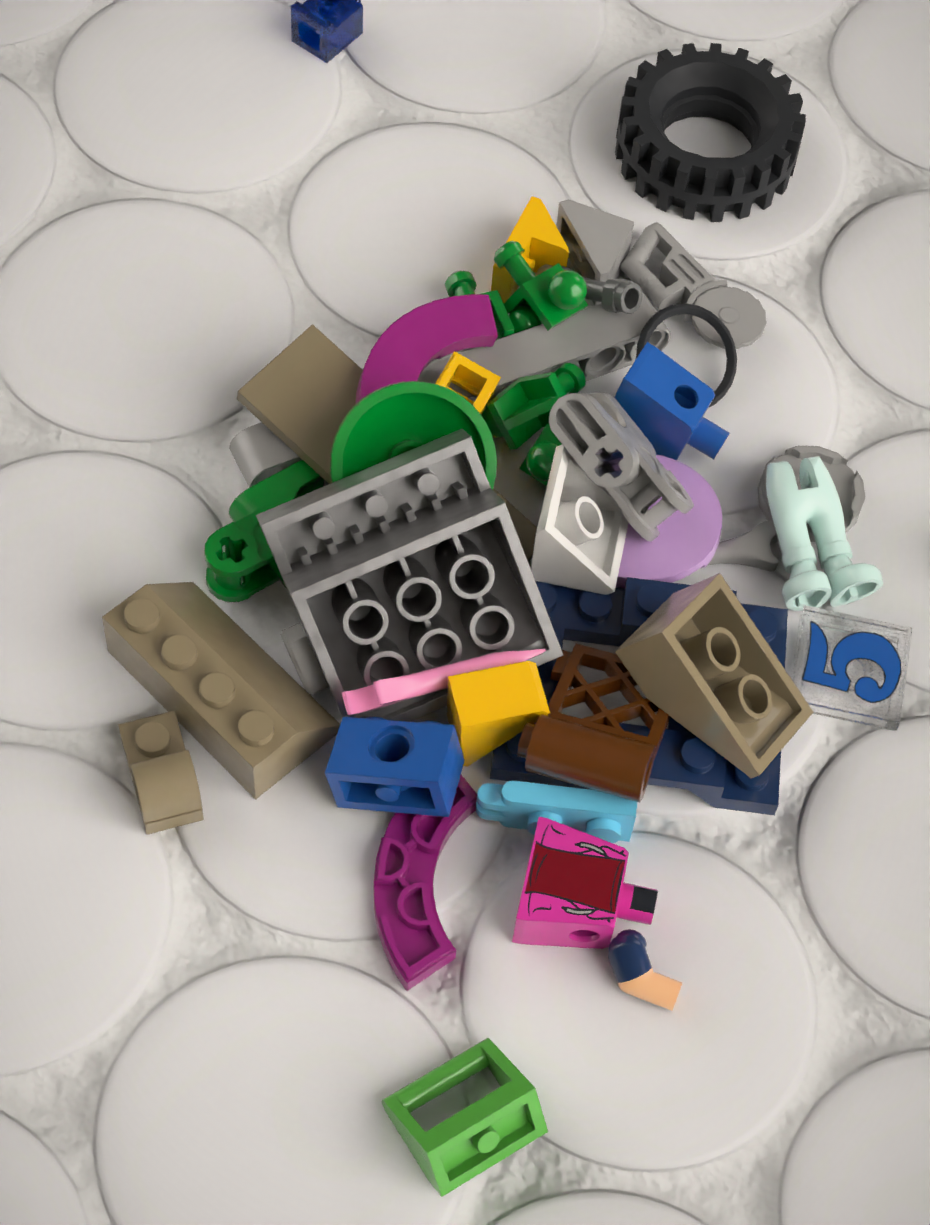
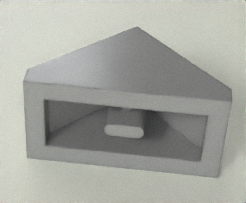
[556,199,634,305]

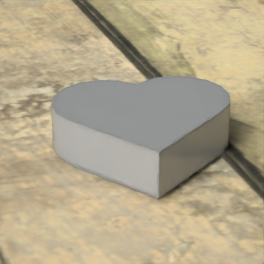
[280,623,329,695]

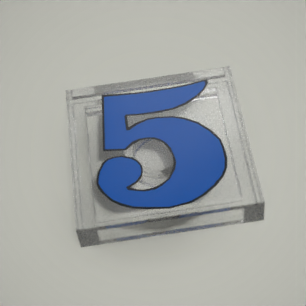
[791,605,912,731]

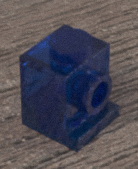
[291,0,363,63]

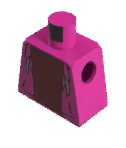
[512,816,658,949]

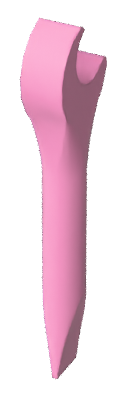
[342,649,546,715]

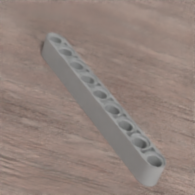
[229,293,671,487]

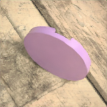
[616,455,722,589]

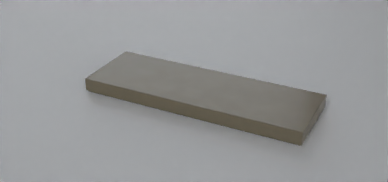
[237,324,537,562]

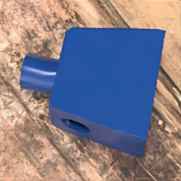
[615,342,730,461]

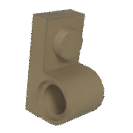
[118,710,204,835]

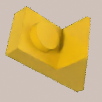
[491,196,569,303]

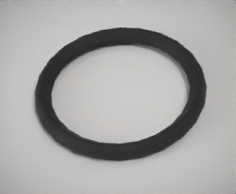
[636,303,737,407]

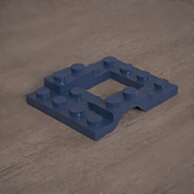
[490,577,788,816]

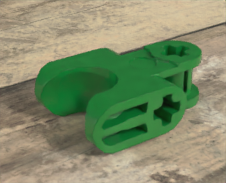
[204,460,324,602]

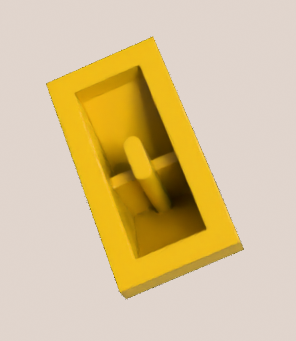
[447,661,550,767]

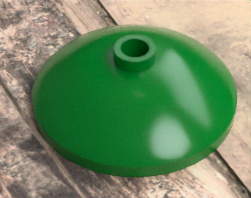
[330,381,497,490]

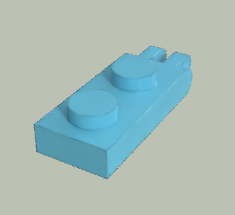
[476,781,637,843]

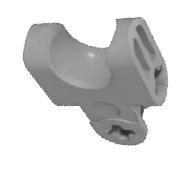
[549,392,694,542]

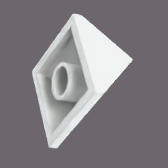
[531,445,628,595]

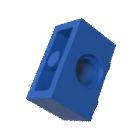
[325,717,465,817]

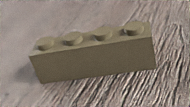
[102,582,340,800]

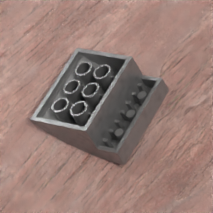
[256,429,563,722]

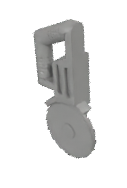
[620,222,767,349]

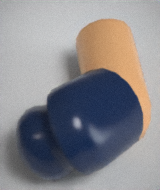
[608,929,682,1011]

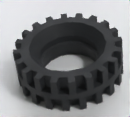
[615,43,806,222]

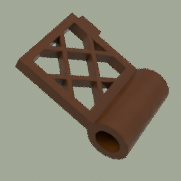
[517,643,670,803]

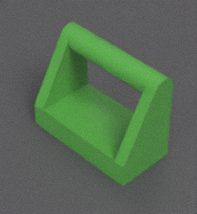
[381,1038,548,1197]

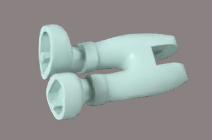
[766,456,883,611]

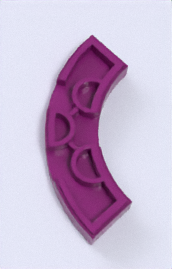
[356,294,498,404]
[373,775,477,991]

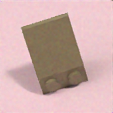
[615,573,813,778]

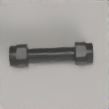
[536,264,643,314]

